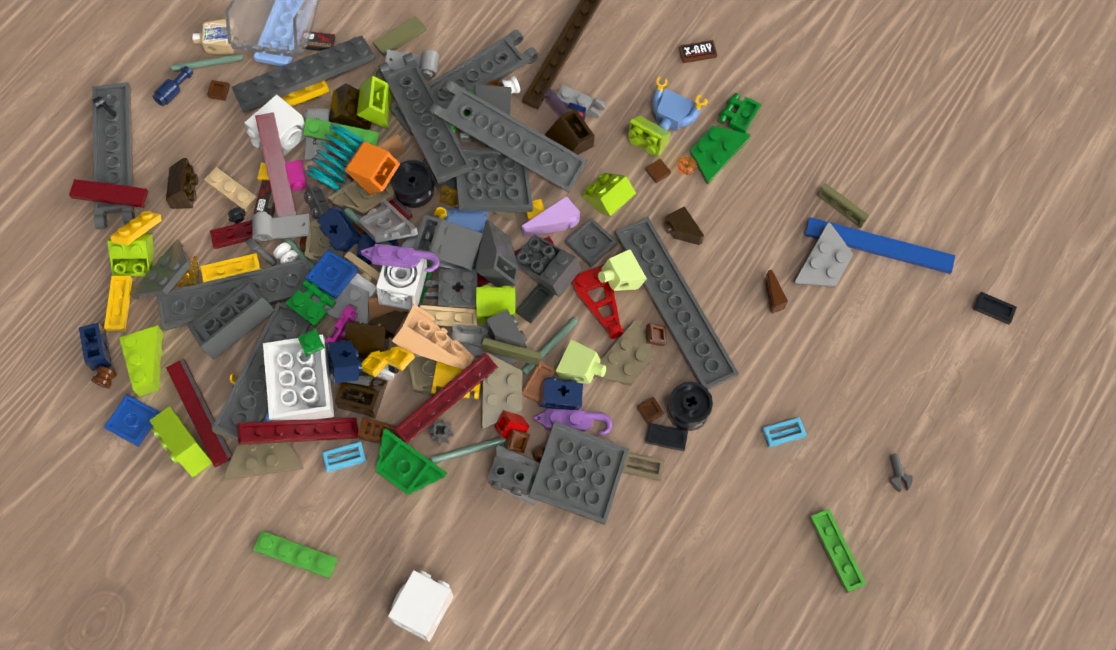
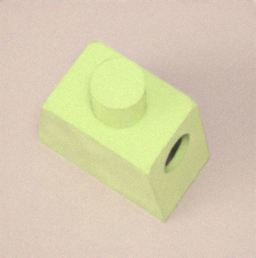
[598,250,647,291]
[556,340,606,384]

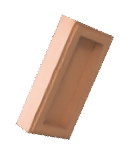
[522,361,556,404]

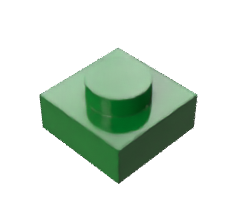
[297,329,325,357]

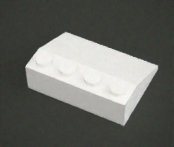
[263,335,334,420]

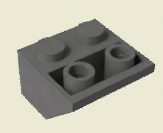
[486,309,527,348]

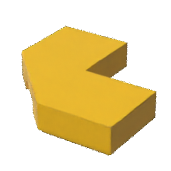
[361,346,415,377]

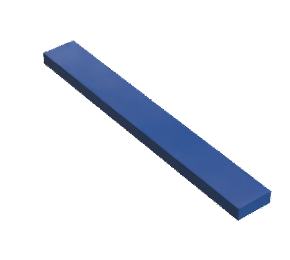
[805,217,955,274]

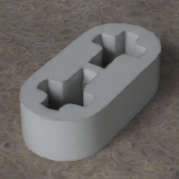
[451,325,488,343]

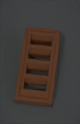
[765,270,788,314]
[358,417,401,444]

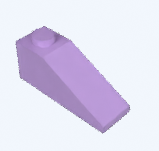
[522,196,580,237]

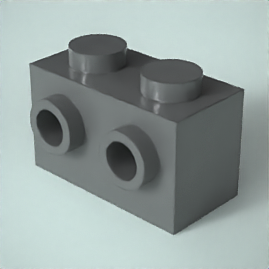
[488,456,534,496]

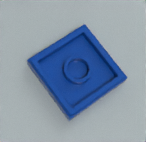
[305,249,359,299]
[104,394,160,447]

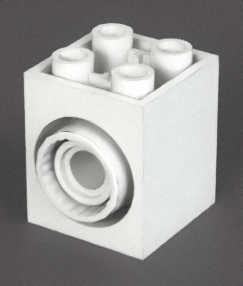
[244,95,305,156]
[376,259,427,310]
[388,570,453,642]

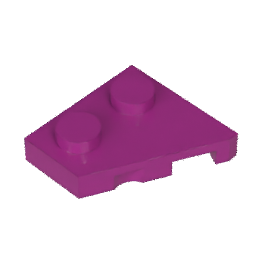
[326,304,358,343]

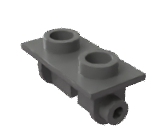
[304,184,330,220]

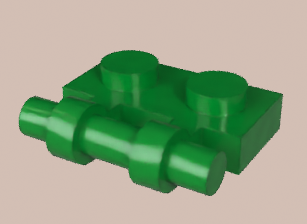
[718,93,762,133]
[285,280,336,328]

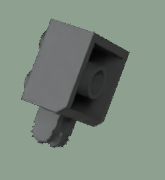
[424,269,478,309]

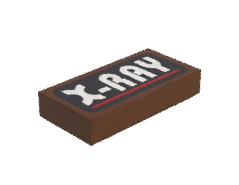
[679,40,717,63]

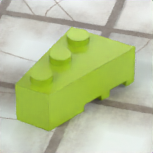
[119,325,164,397]
[149,406,212,478]

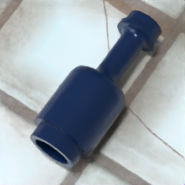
[152,66,193,106]

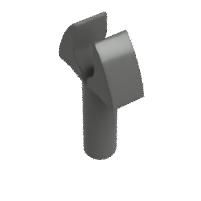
[245,237,277,266]
[889,454,913,492]

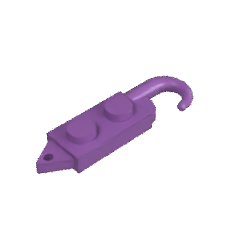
[361,244,439,272]
[533,409,613,435]

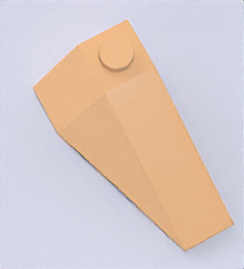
[392,304,474,370]

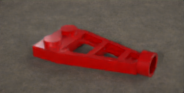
[571,264,624,339]

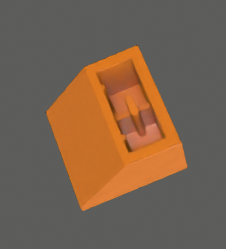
[344,141,400,194]

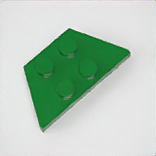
[690,126,751,184]
[376,429,447,496]

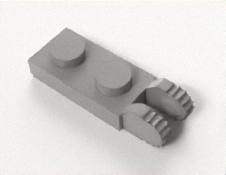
[555,85,606,119]

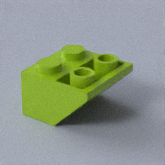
[357,76,392,129]
[628,116,671,157]
[581,172,636,216]
[107,233,154,276]
[476,285,516,324]

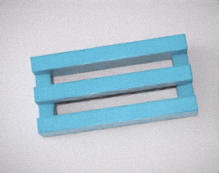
[762,417,807,448]
[322,441,366,473]

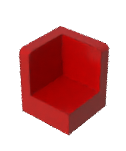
[494,410,530,439]

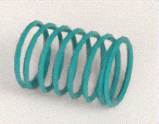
[305,123,366,191]

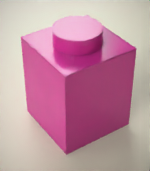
[285,160,307,191]

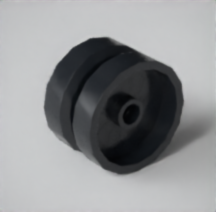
[391,160,435,208]
[667,382,713,431]

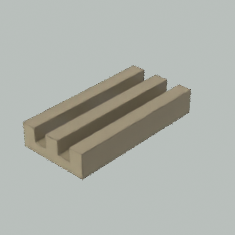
[622,452,665,481]

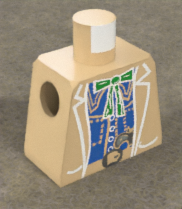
[193,18,235,56]

